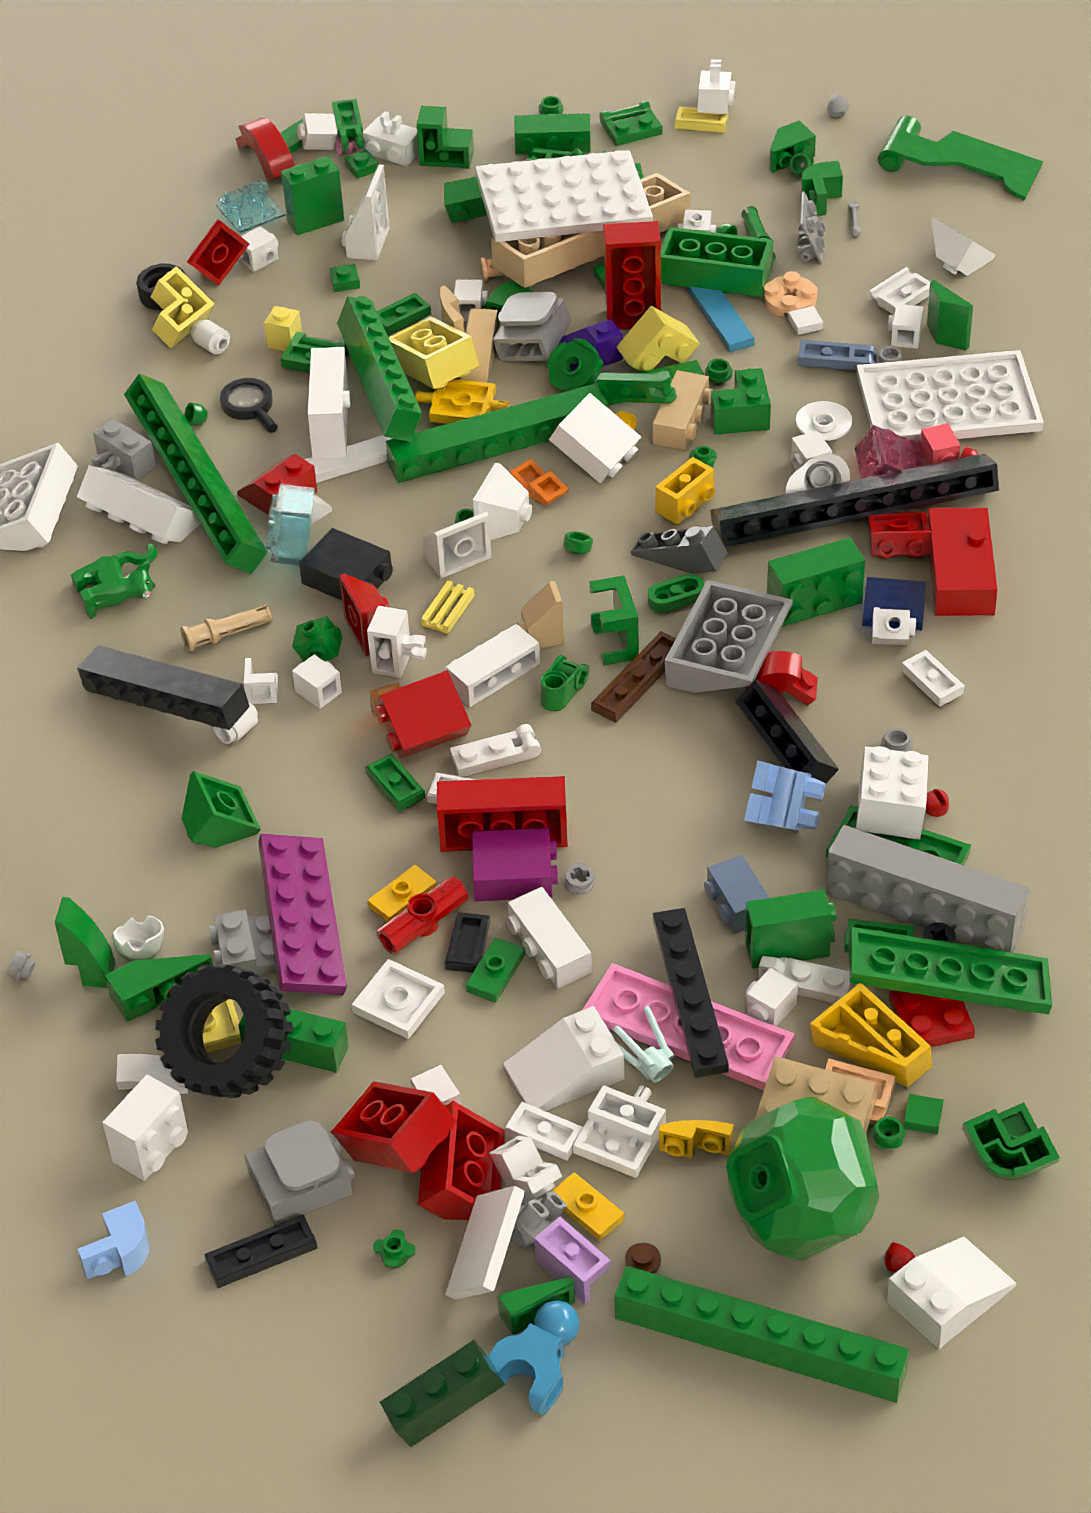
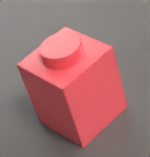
[920,423,960,465]

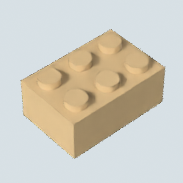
[755,1056,877,1134]

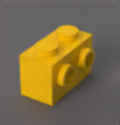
[655,457,715,525]

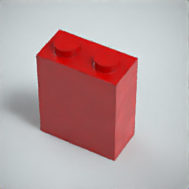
[374,670,472,759]

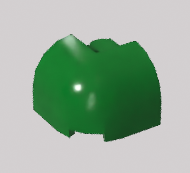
[962,1102,1060,1180]

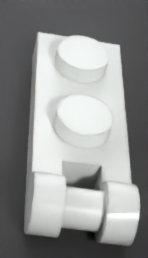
[449,724,542,777]

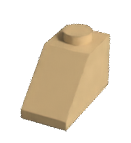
[517,581,564,648]

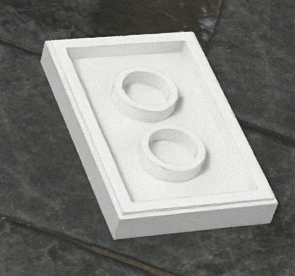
[445,1186,524,1300]

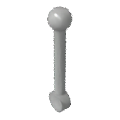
[848,201,861,237]

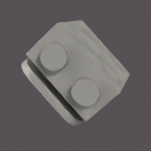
[493,292,571,361]
[245,1121,355,1226]

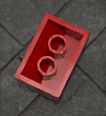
[418,1101,505,1220]

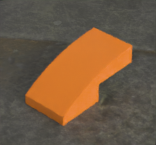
[509,459,569,506]

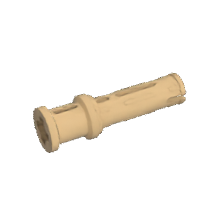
[180,604,272,652]

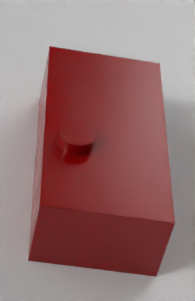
[603,221,661,330]
[928,507,998,616]
[437,776,568,852]

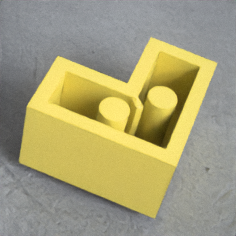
[151,266,214,348]
[617,306,700,372]

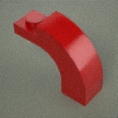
[235,117,295,181]

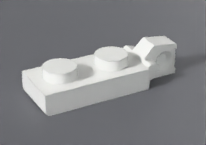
[758,956,852,1003]

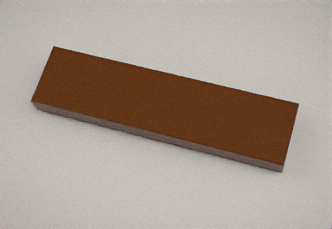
[591,631,676,723]

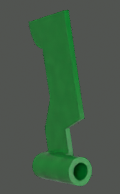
[878,116,1043,201]

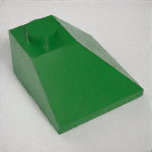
[181,771,261,848]

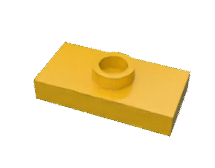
[367,865,437,923]
[552,1172,625,1241]

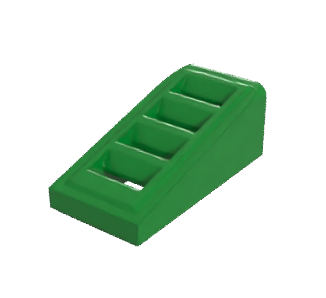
[497,1277,575,1335]

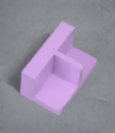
[534,1217,611,1305]

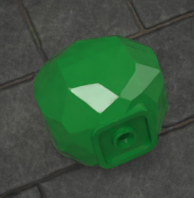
[726,1097,879,1260]

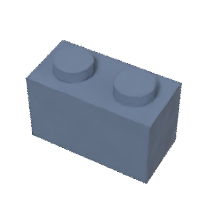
[704,855,769,934]

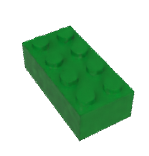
[661,227,774,297]

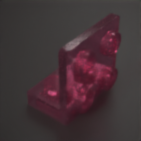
[855,425,925,479]

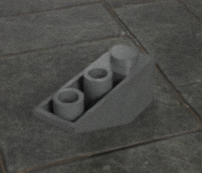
[630,526,728,574]

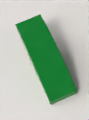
[54,897,116,988]

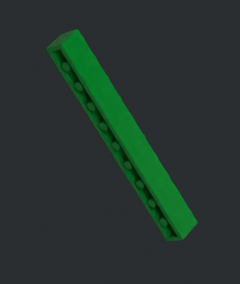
[124,374,268,574]

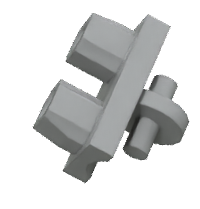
[511,1191,567,1248]

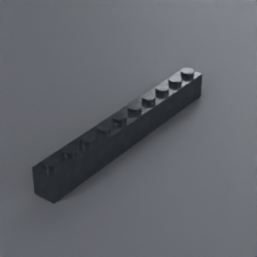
[710,454,999,547]

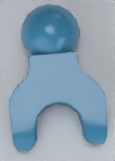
[489,1300,580,1415]

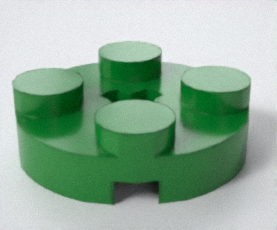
[547,339,603,392]

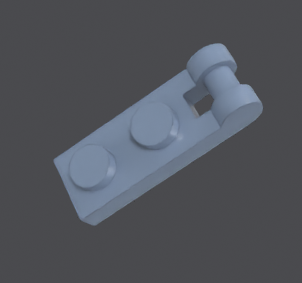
[798,340,877,370]

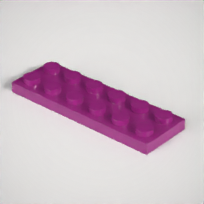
[258,833,347,995]

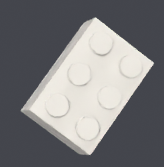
[856,746,928,840]

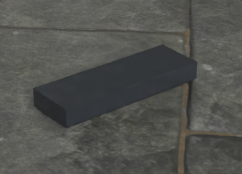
[204,1215,318,1288]

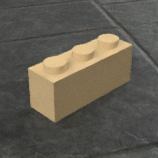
[653,370,713,451]

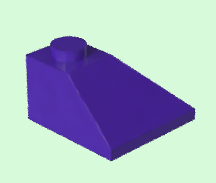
[557,319,623,372]

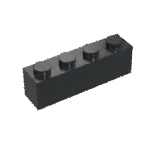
[736,680,839,784]

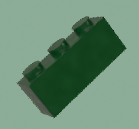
[380,1340,505,1447]

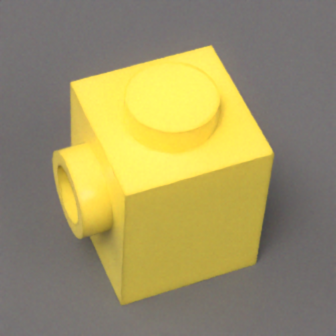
[264,306,302,351]

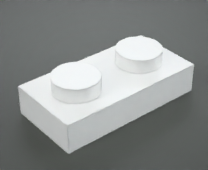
[901,650,964,707]
[505,1102,583,1161]

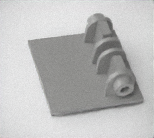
[798,192,826,264]

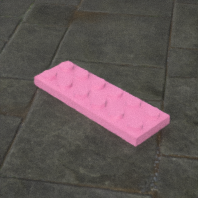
[583,963,795,1091]

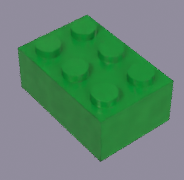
[767,537,865,627]

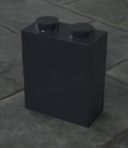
[299,528,393,600]

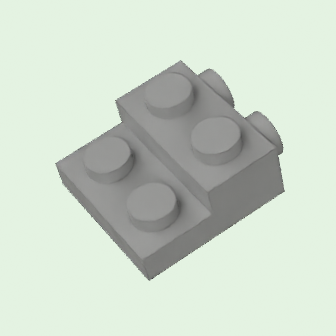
[209,909,277,975]

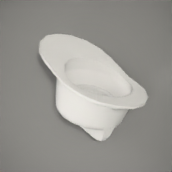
[786,453,850,494]

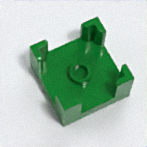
[589,575,639,665]

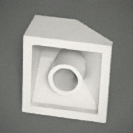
[931,218,996,276]
[473,463,532,540]
[422,512,492,579]

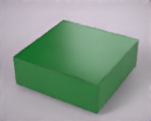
[904,1094,944,1134]

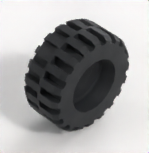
[155,964,293,1098]

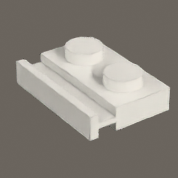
[869,267,930,315]

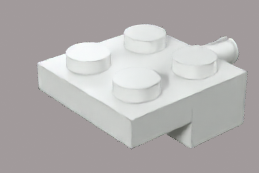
[573,1085,666,1178]

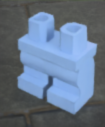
[744,760,826,831]

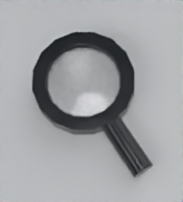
[220,378,278,433]

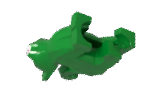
[70,543,158,619]

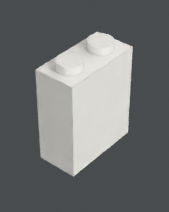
[549,393,641,484]

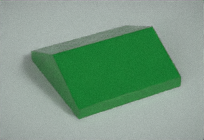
[927,280,973,351]

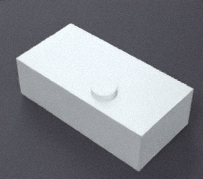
[308,347,350,459]

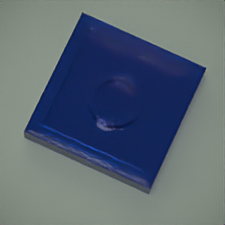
[862,577,926,631]

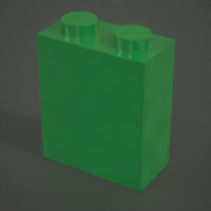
[281,156,345,236]
[745,889,836,969]

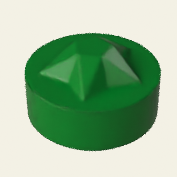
[563,531,593,554]

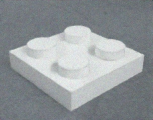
[352,959,445,1039]

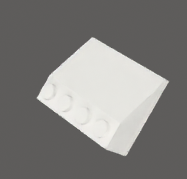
[0,443,78,551]

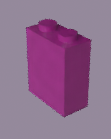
[472,828,558,901]

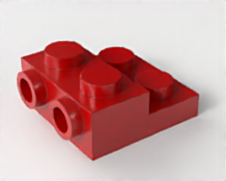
[868,512,931,559]

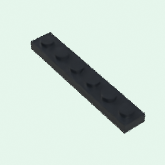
[653,908,729,1078]

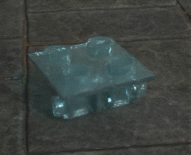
[216,180,286,233]

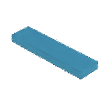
[686,287,754,352]

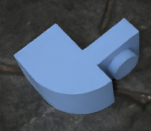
[77,1201,149,1279]

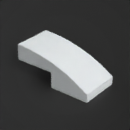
[116,1054,188,1094]

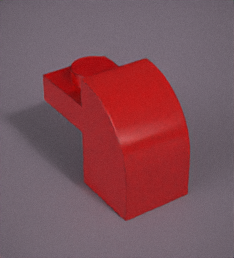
[745,651,818,706]

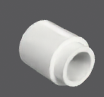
[191,320,230,355]
[213,703,258,744]

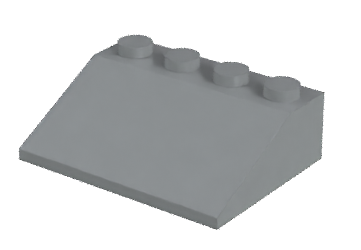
[665,580,793,693]

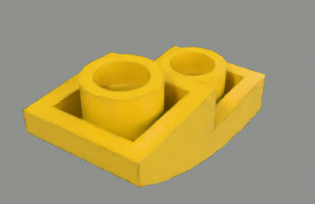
[659,1120,734,1158]

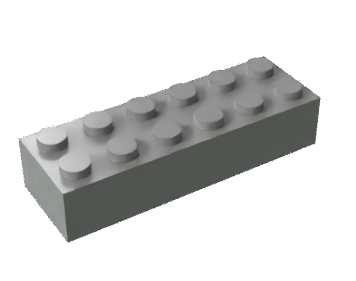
[826,825,1030,953]

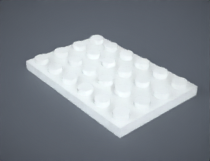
[475,150,653,242]
[856,350,1044,446]

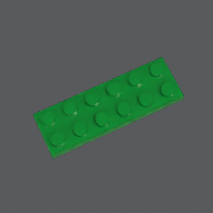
[849,927,1052,1015]

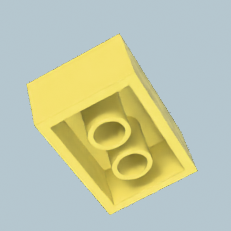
[388,317,480,389]

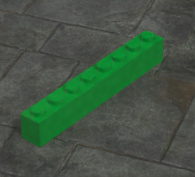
[337,296,422,442]
[386,383,609,483]
[614,1266,910,1403]

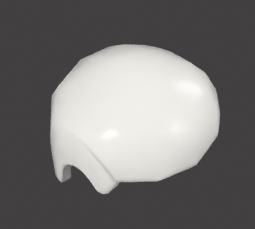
[112,915,164,960]

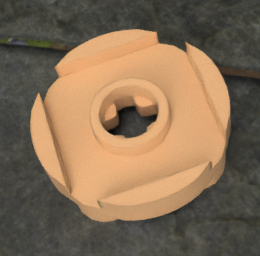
[764,271,818,317]

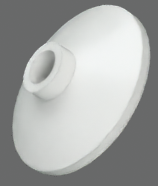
[796,401,852,441]

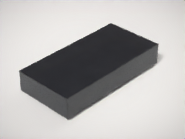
[445,912,490,973]

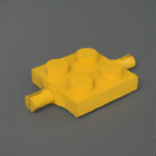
[416,379,510,424]

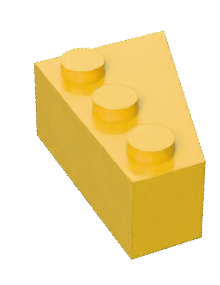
[810,982,933,1088]

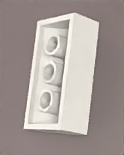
[77,465,201,544]

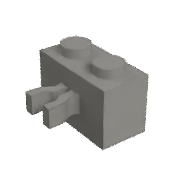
[91,418,156,480]

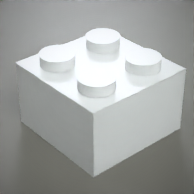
[102,1074,188,1181]

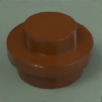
[625,1243,661,1274]

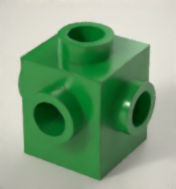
[292,616,343,661]

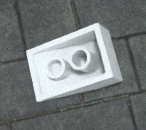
[342,165,389,261]
[503,1006,625,1111]
[887,1237,1016,1349]

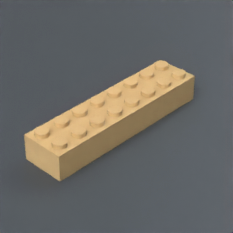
[491,173,690,288]

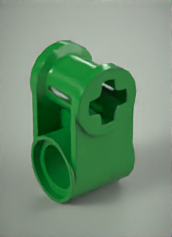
[540,655,589,711]

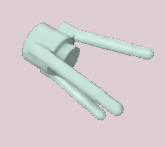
[614,1006,675,1083]

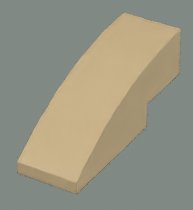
[460,308,499,383]

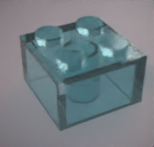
[266,484,315,566]

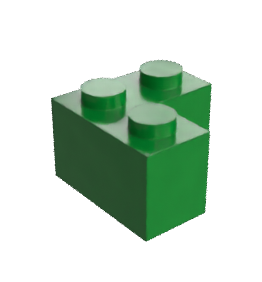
[416,106,474,168]
[711,368,771,435]

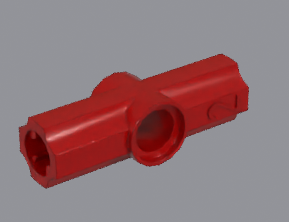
[377,876,469,954]

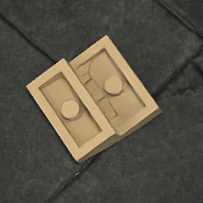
[440,285,464,332]

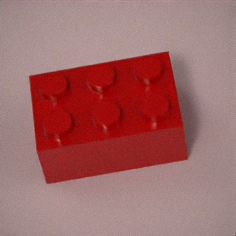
[331,1081,457,1174]

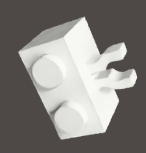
[697,60,735,114]
[362,111,419,167]
[367,606,427,678]

